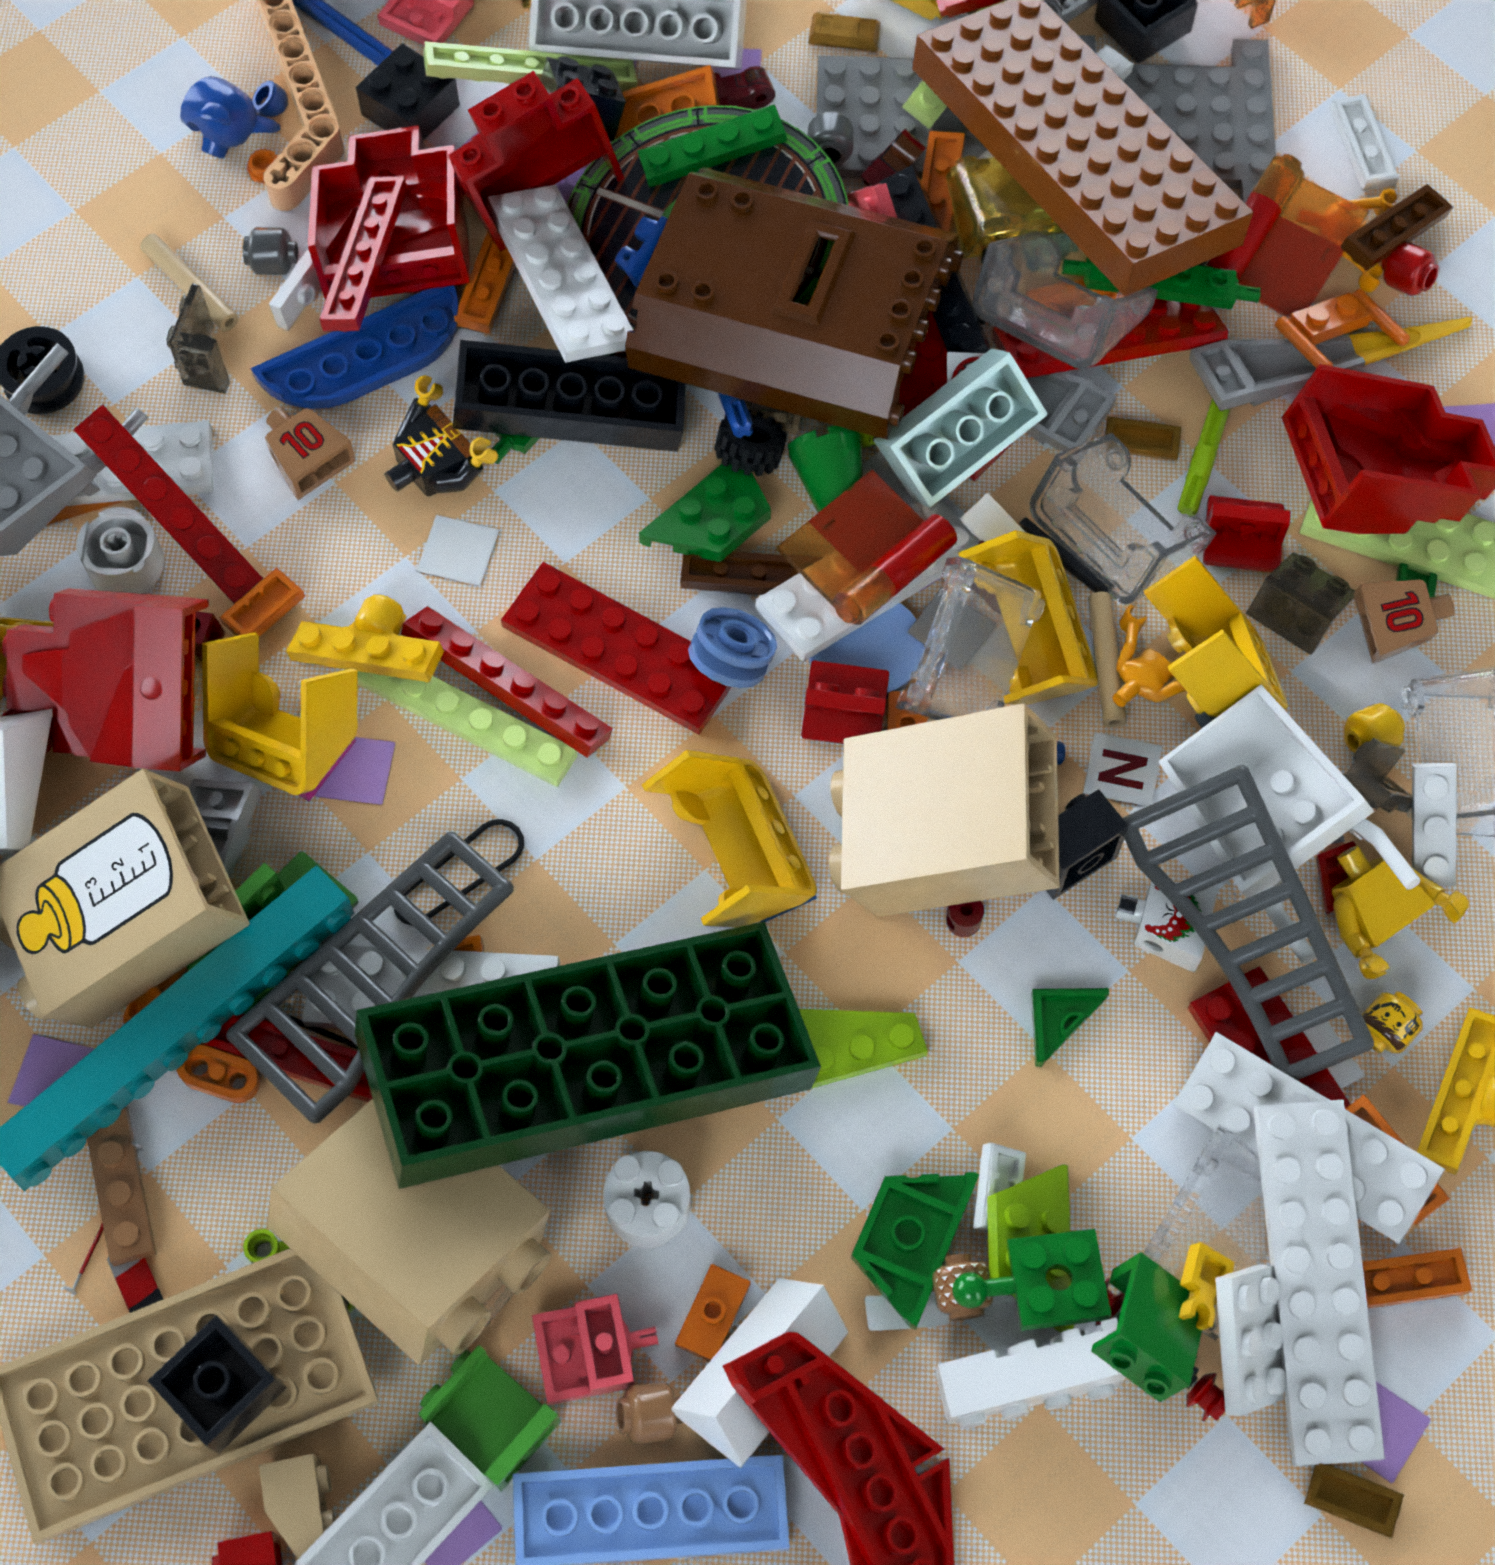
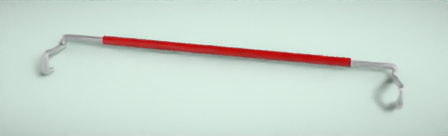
[63,1142,143,1295]

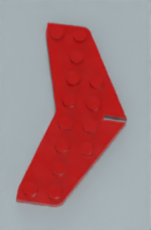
[722,1332,954,1565]

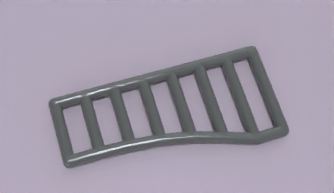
[1123,765,1374,1080]
[226,832,514,1124]

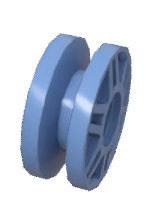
[688,607,778,688]

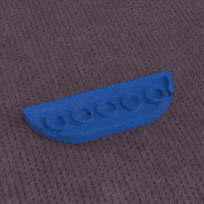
[251,285,459,409]

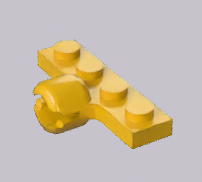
[286,594,444,682]
[1417,1007,1495,1175]

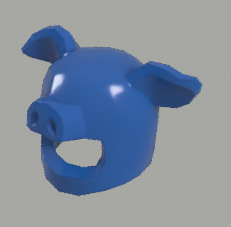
[180,76,281,158]

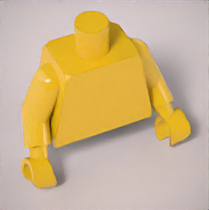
[1332,845,1469,979]

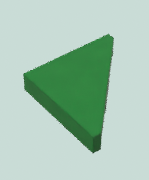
[1031,988,1109,1067]

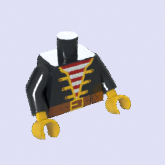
[384,375,498,496]

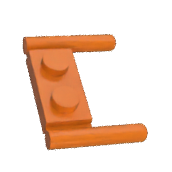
[1275,289,1410,369]

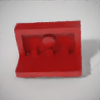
[1203,495,1291,573]
[801,660,889,744]

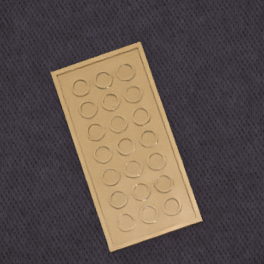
[0,1248,380,1545]

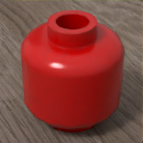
[1381,242,1439,296]

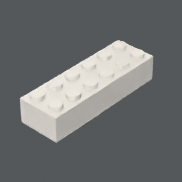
[528,0,747,69]

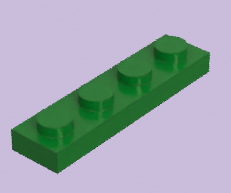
[637,104,787,188]

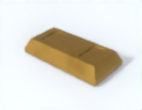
[808,13,881,52]
[1103,416,1182,461]
[1304,1463,1404,1538]

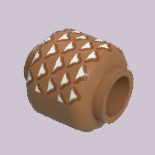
[932,1253,993,1321]

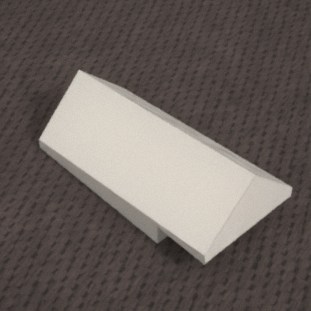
[671,1278,848,1468]

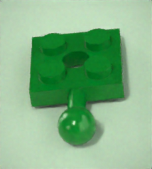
[952,1229,1111,1331]

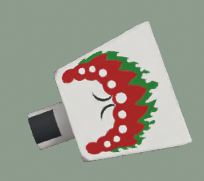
[1115,881,1219,972]

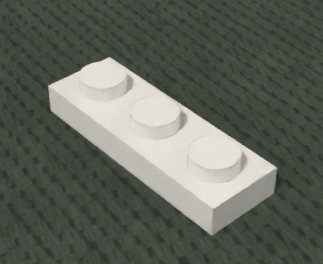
[1412,763,1457,886]

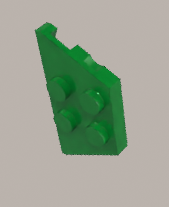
[639,464,771,562]
[851,1172,979,1330]

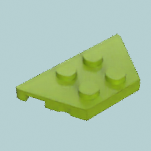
[987,1164,1074,1333]

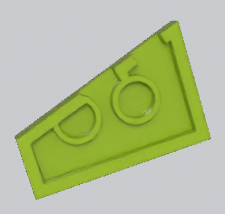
[799,1009,928,1089]

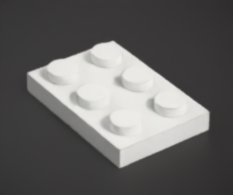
[1215,1265,1286,1416]

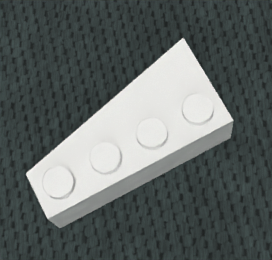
[935,1318,1126,1429]

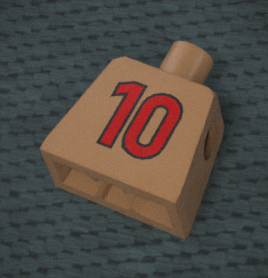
[265,408,356,500]
[1353,580,1455,664]

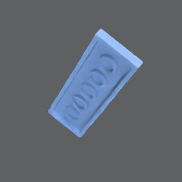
[513,1455,790,1565]

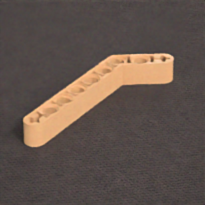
[256,0,344,211]

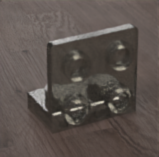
[167,283,230,394]
[1245,553,1355,655]

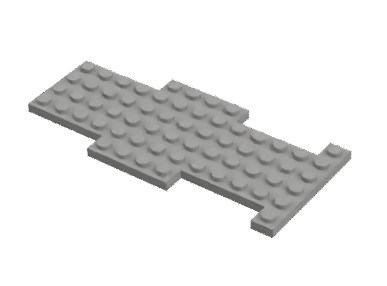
[816,35,1280,213]

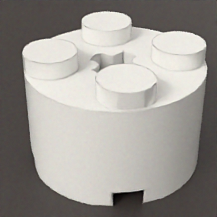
[76,507,164,594]
[603,1151,691,1249]

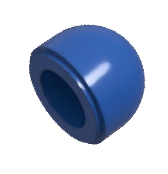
[252,81,288,117]

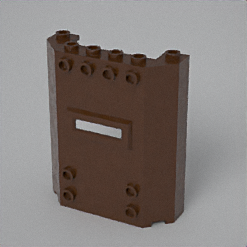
[625,168,963,440]

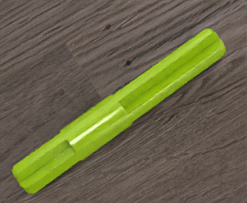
[1177,398,1230,516]

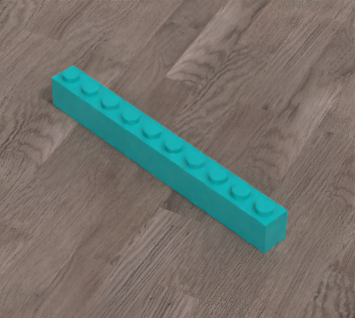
[0,865,355,1192]

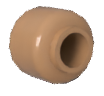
[616,1382,683,1444]

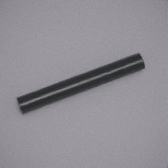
[1019,517,1113,593]

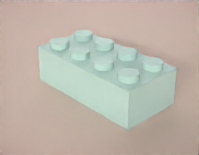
[874,348,1048,507]

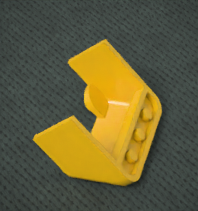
[958,530,1098,705]
[1144,555,1289,717]
[202,632,358,795]
[641,749,817,928]

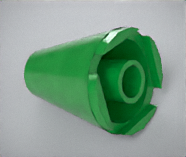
[788,425,863,515]

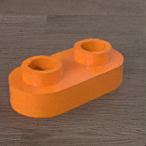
[177,1045,261,1103]

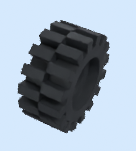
[714,410,787,476]

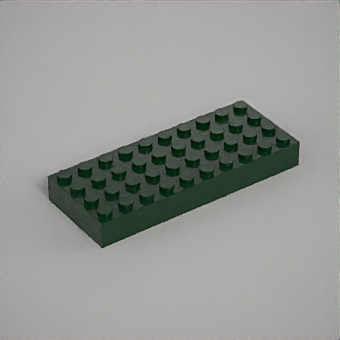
[354,921,821,1189]

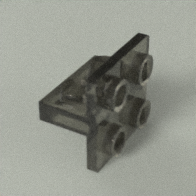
[1343,738,1412,813]

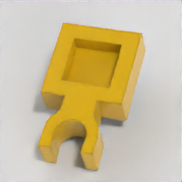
[1178,1242,1235,1330]

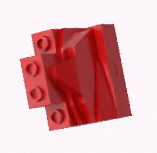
[447,71,624,252]
[307,125,470,301]
[1281,364,1495,535]
[2,588,209,772]

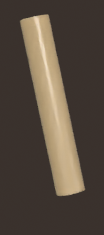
[140,234,238,331]
[1088,592,1127,727]

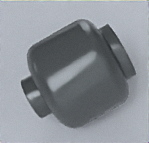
[807,112,853,166]
[243,227,298,275]

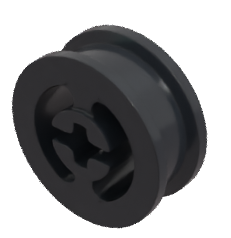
[0,326,85,414]

